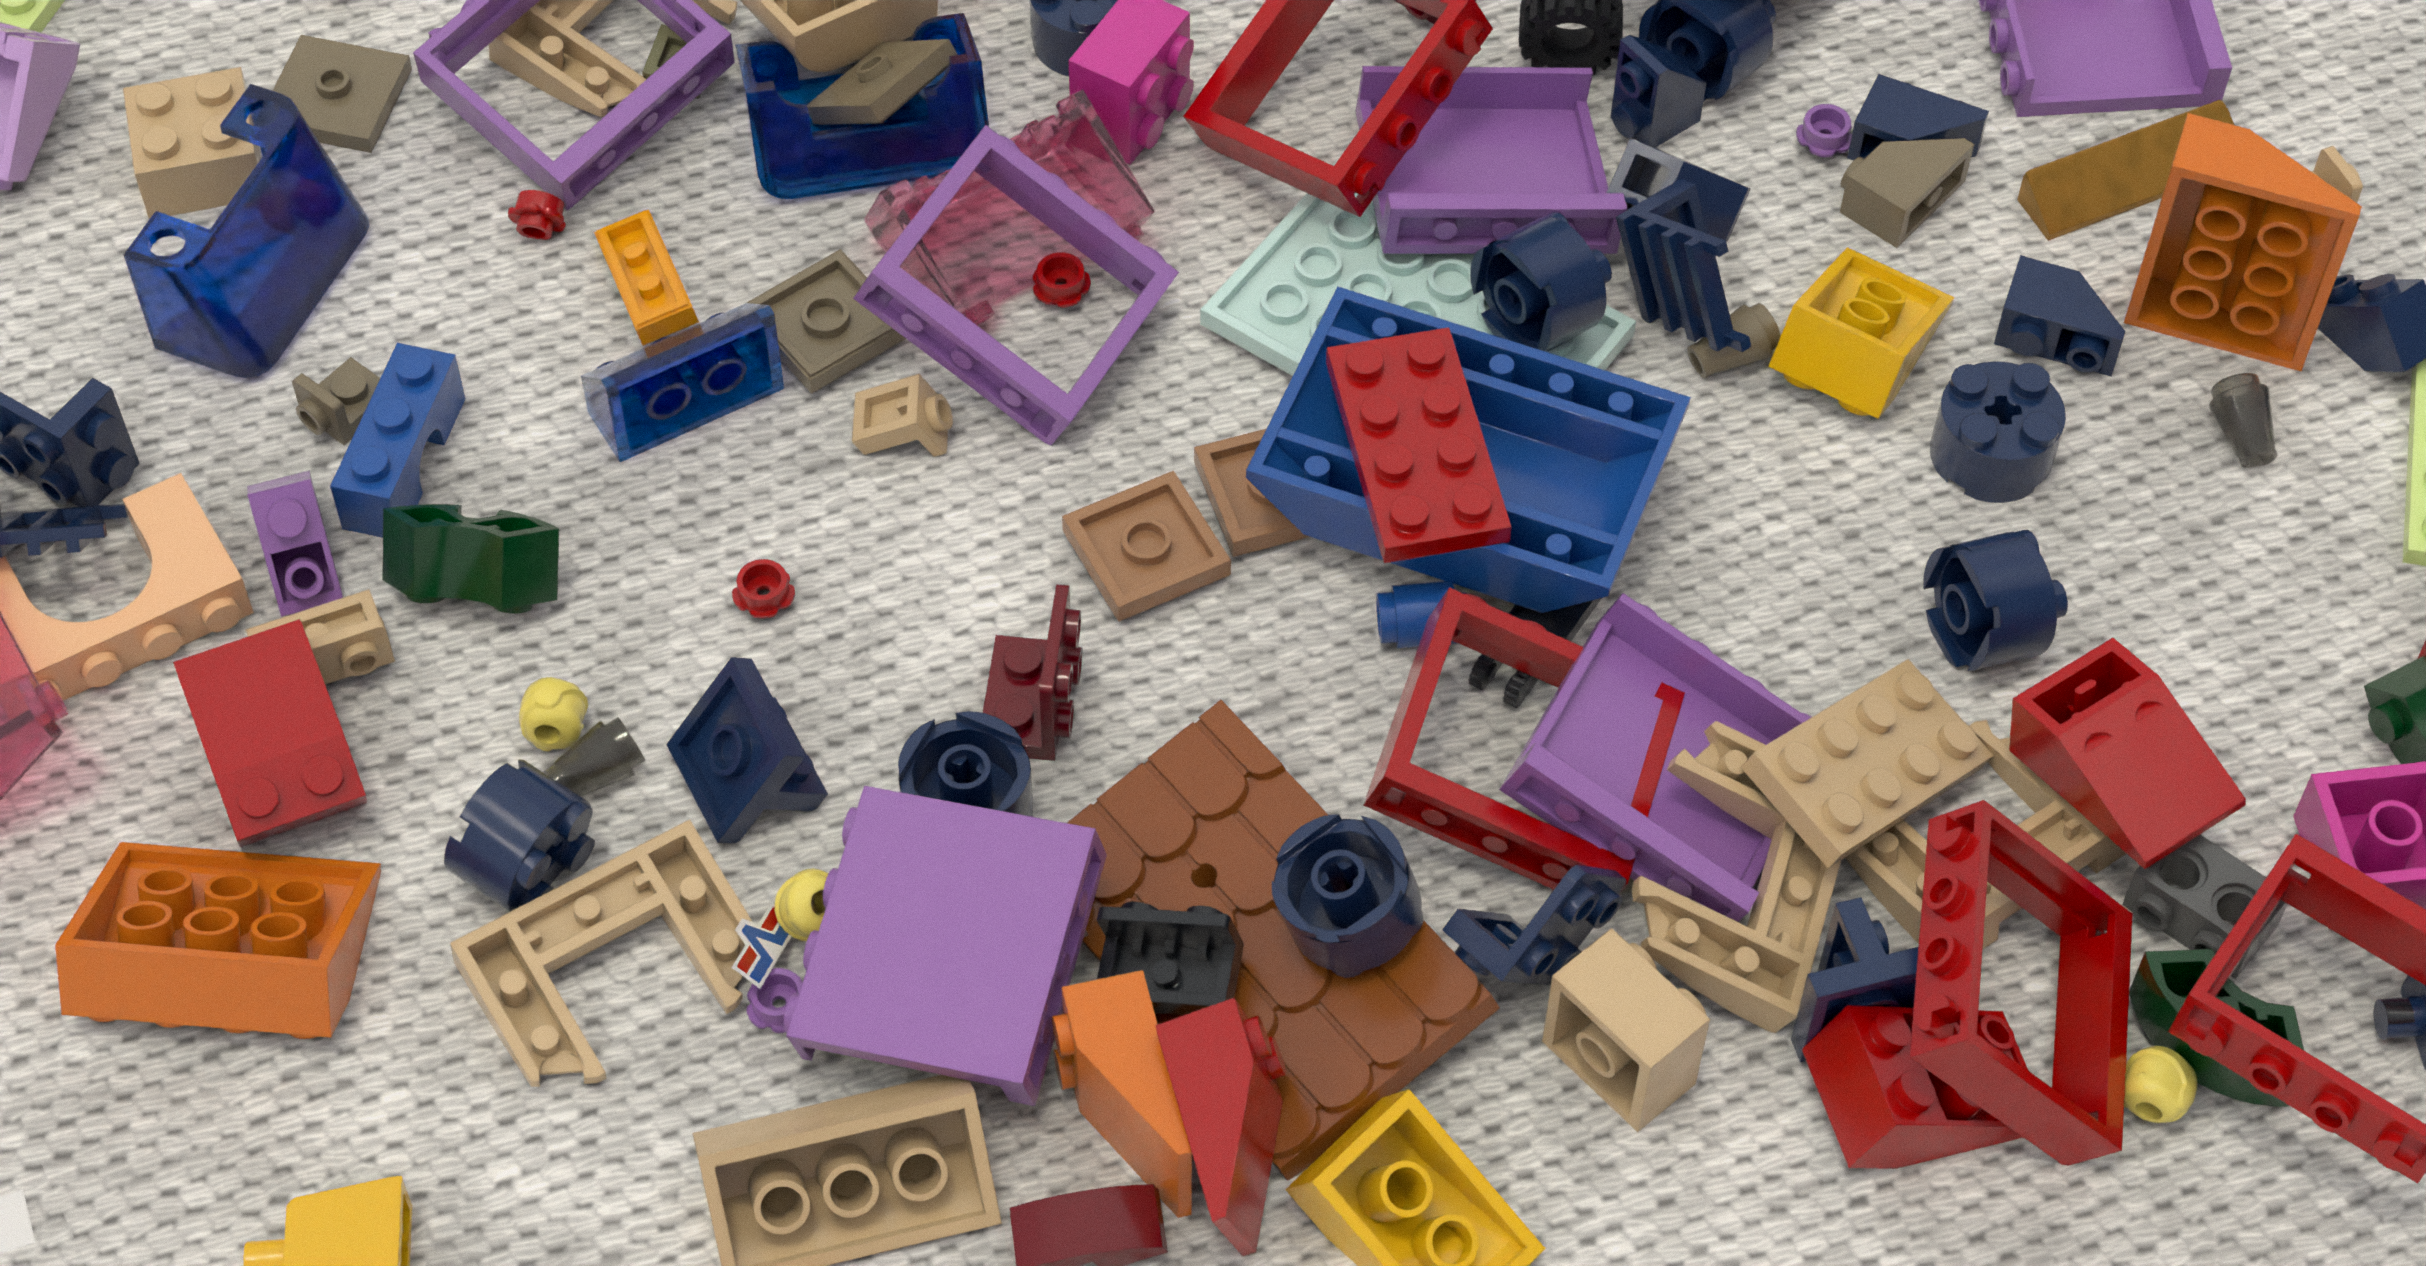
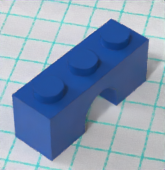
[330,343,466,538]

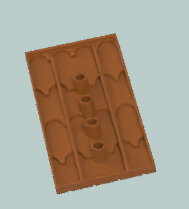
[1067,700,1500,1181]

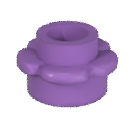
[1796,104,1852,157]
[746,968,803,1033]

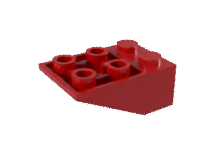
[2009,637,2246,869]
[1802,1005,2029,1169]

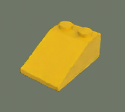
[1768,247,1955,419]
[1285,1089,1546,1266]

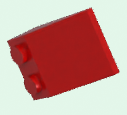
[173,619,367,847]
[1155,998,1286,1256]

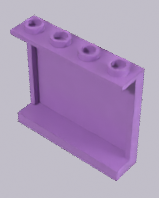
[1979,0,2232,117]
[1355,66,1627,254]
[1499,593,1811,922]
[784,786,1107,1106]

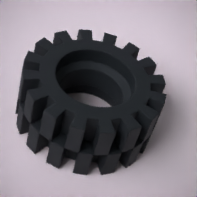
[1519,0,1623,75]

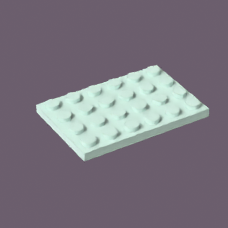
[1200,161,1636,376]

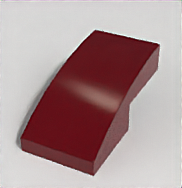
[1009,1184,1168,1266]

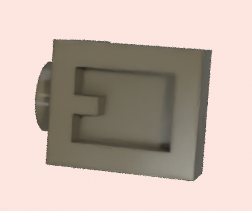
[292,357,380,445]

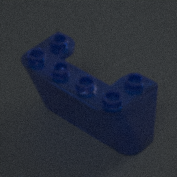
[123,84,369,378]

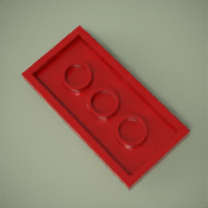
[1326,327,1511,563]

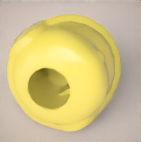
[519,677,588,752]
[775,868,829,941]
[2124,1045,2197,1123]

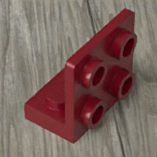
[982,584,1083,761]

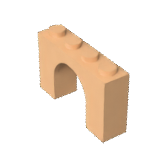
[0,473,254,723]

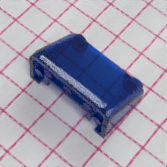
[735,13,989,199]

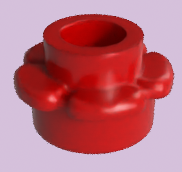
[508,190,566,240]
[1032,252,1091,308]
[732,559,795,619]

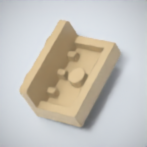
[245,589,395,685]

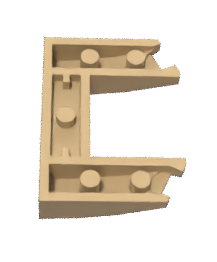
[489,0,737,117]
[1846,720,2127,949]
[1631,721,1841,1033]
[450,819,752,1087]

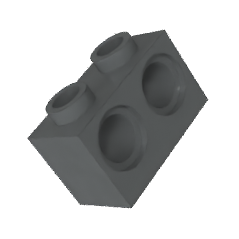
[2122,834,2288,979]

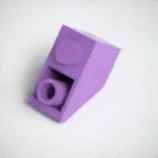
[247,470,343,617]

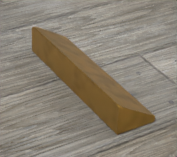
[2017,100,2234,241]

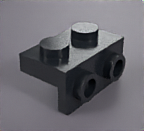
[1097,902,1244,1015]

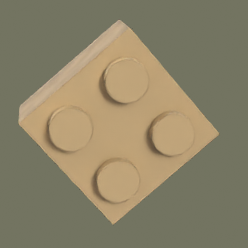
[123,67,267,220]
[1542,928,1710,1132]

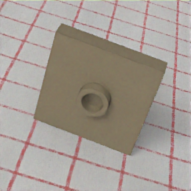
[259,35,412,153]
[805,39,959,125]
[741,249,906,394]

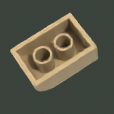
[740,0,938,72]

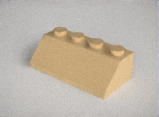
[692,1075,1002,1266]

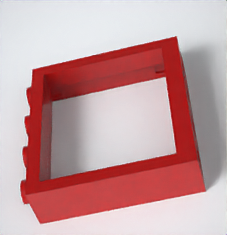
[1183,0,1493,217]
[1363,587,1685,890]
[1910,800,2133,1166]
[2168,834,2426,1184]

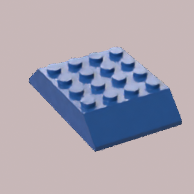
[1246,286,1691,613]

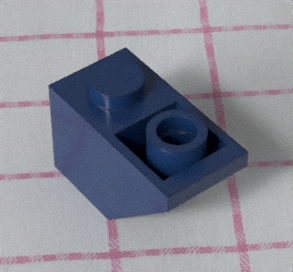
[1610,34,1706,148]
[1847,74,1989,161]
[1607,138,1751,243]
[1994,255,2126,377]
[2317,274,2426,372]

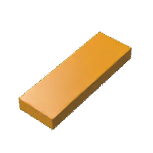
[594,209,699,346]

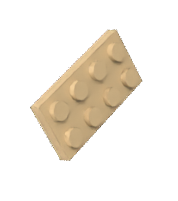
[1741,659,1994,869]

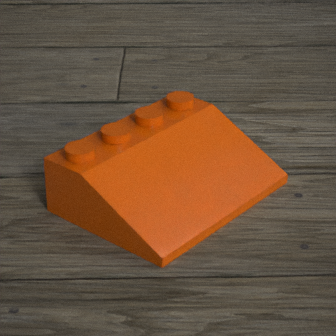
[2124,113,2362,371]
[55,842,381,1039]

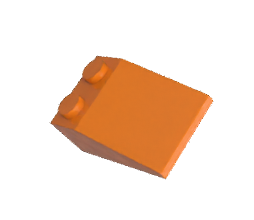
[1052,970,1192,1218]

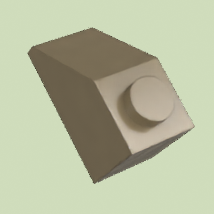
[1840,138,1974,248]

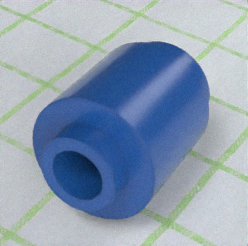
[1376,581,1466,649]

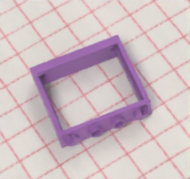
[413,0,735,211]
[853,125,1179,446]

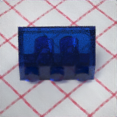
[581,303,784,462]

